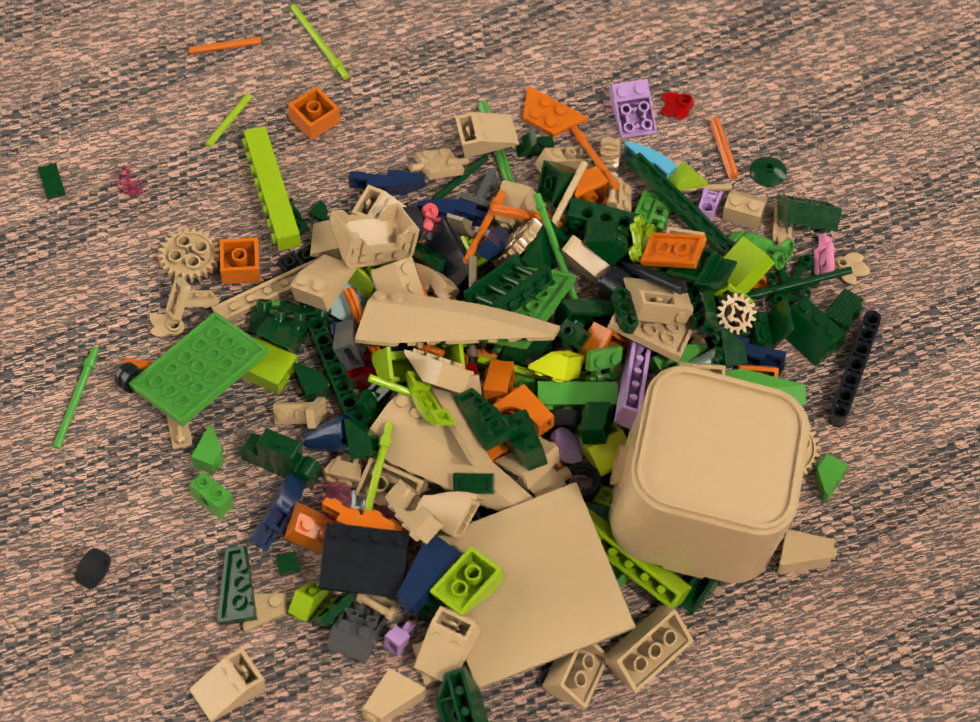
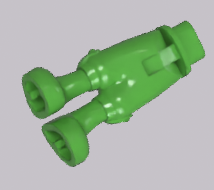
[729,231,795,270]

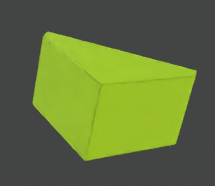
[667,161,708,191]

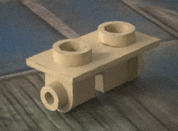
[167,416,193,449]

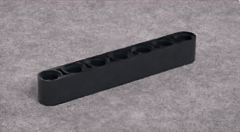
[829,310,881,428]

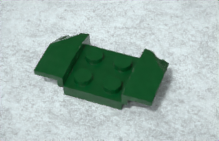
[652,248,737,293]

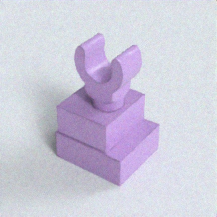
[383,620,416,657]

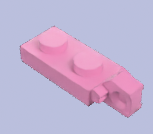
[814,233,834,284]

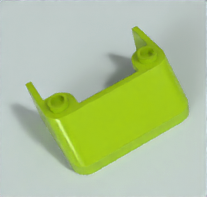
[371,344,465,384]

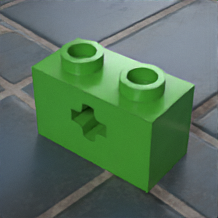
[189,472,234,519]

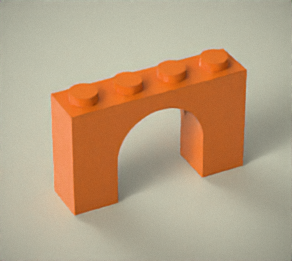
[467,384,554,465]

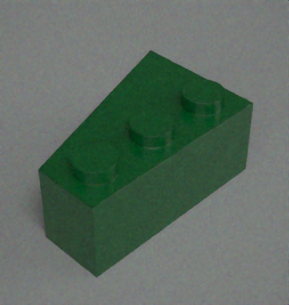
[503,409,548,471]

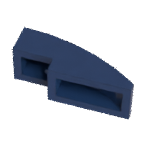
[476,227,509,261]

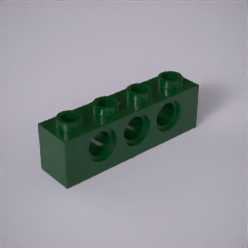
[564,197,644,243]

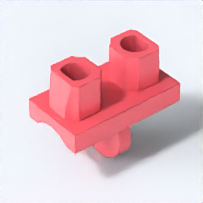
[420,203,442,234]

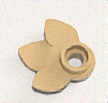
[834,253,870,285]
[150,311,184,337]

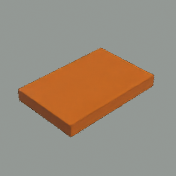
[640,233,707,269]

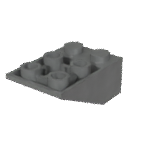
[327,596,387,663]

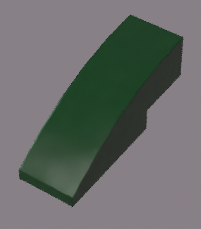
[680,577,721,614]

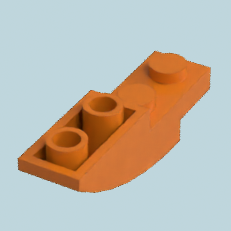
[322,497,403,531]

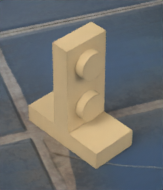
[165,277,220,320]
[273,397,327,429]

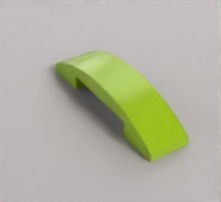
[406,371,456,426]

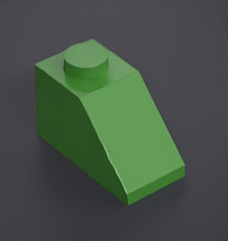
[191,425,224,474]
[815,453,848,503]

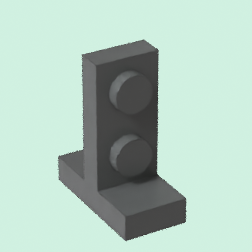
[459,168,498,219]

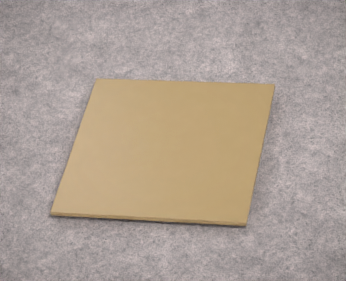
[438,482,636,689]

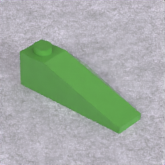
[725,369,807,405]

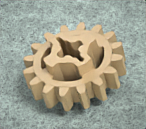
[716,292,757,335]

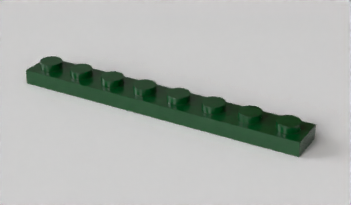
[625,152,735,258]

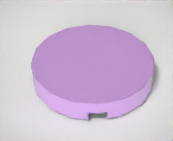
[551,427,583,465]

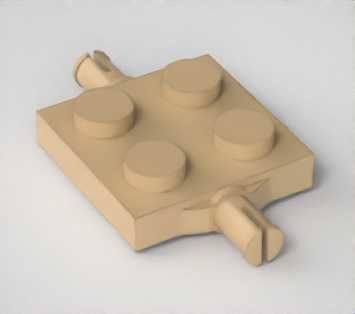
[409,148,469,179]

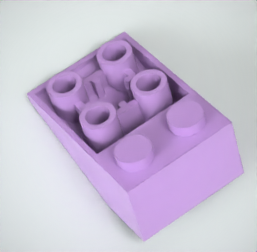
[609,79,657,138]

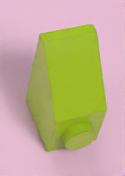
[288,581,329,621]

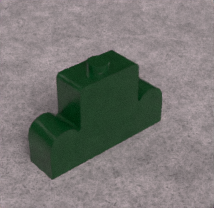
[240,428,322,490]

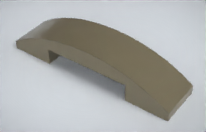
[446,213,491,242]

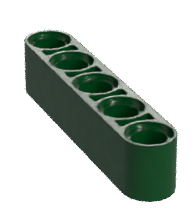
[686,282,719,338]

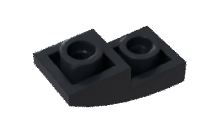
[278,244,318,272]

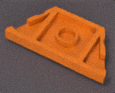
[523,86,588,138]

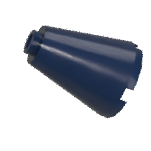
[303,413,355,453]

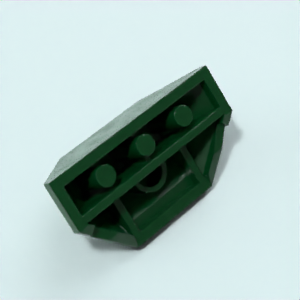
[435,667,489,722]

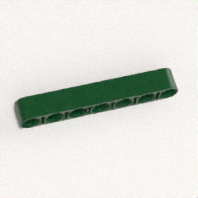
[308,316,365,422]

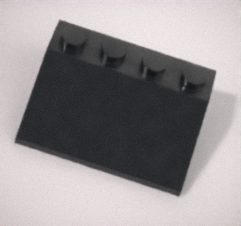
[318,522,409,598]

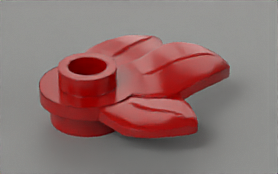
[661,92,694,120]
[346,354,378,390]

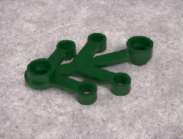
[766,254,820,308]
[256,299,332,321]

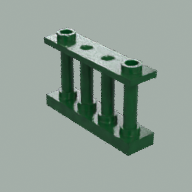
[463,253,553,312]

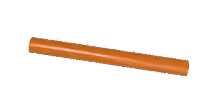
[189,37,261,54]

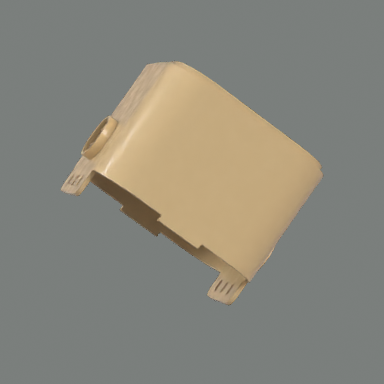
[607,366,810,583]

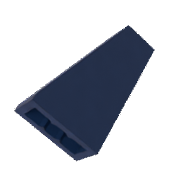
[397,534,462,616]

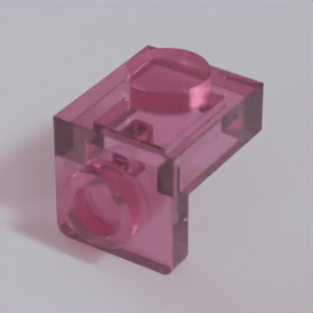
[119,166,143,196]

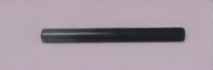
[614,257,687,295]

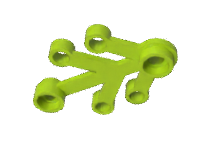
[629,215,657,267]

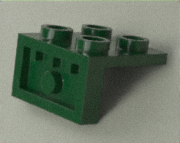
[750,298,794,349]

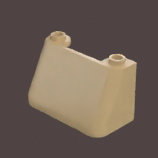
[330,203,420,268]

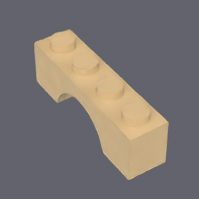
[385,479,443,544]

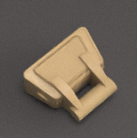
[324,453,363,489]

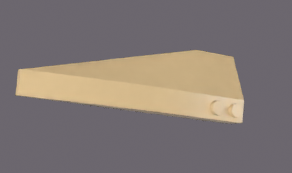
[355,291,560,347]
[370,393,534,512]

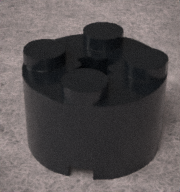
[596,265,639,303]

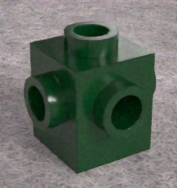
[557,318,592,351]

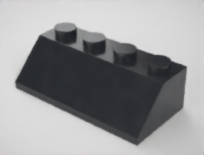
[425,217,469,301]

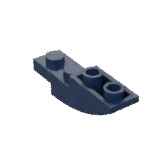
[349,170,425,196]
[416,198,492,230]
[710,336,787,371]
[249,473,306,551]

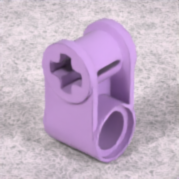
[699,187,723,221]

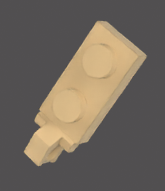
[772,206,792,246]

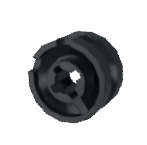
[114,362,143,394]

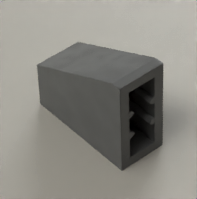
[333,318,366,371]

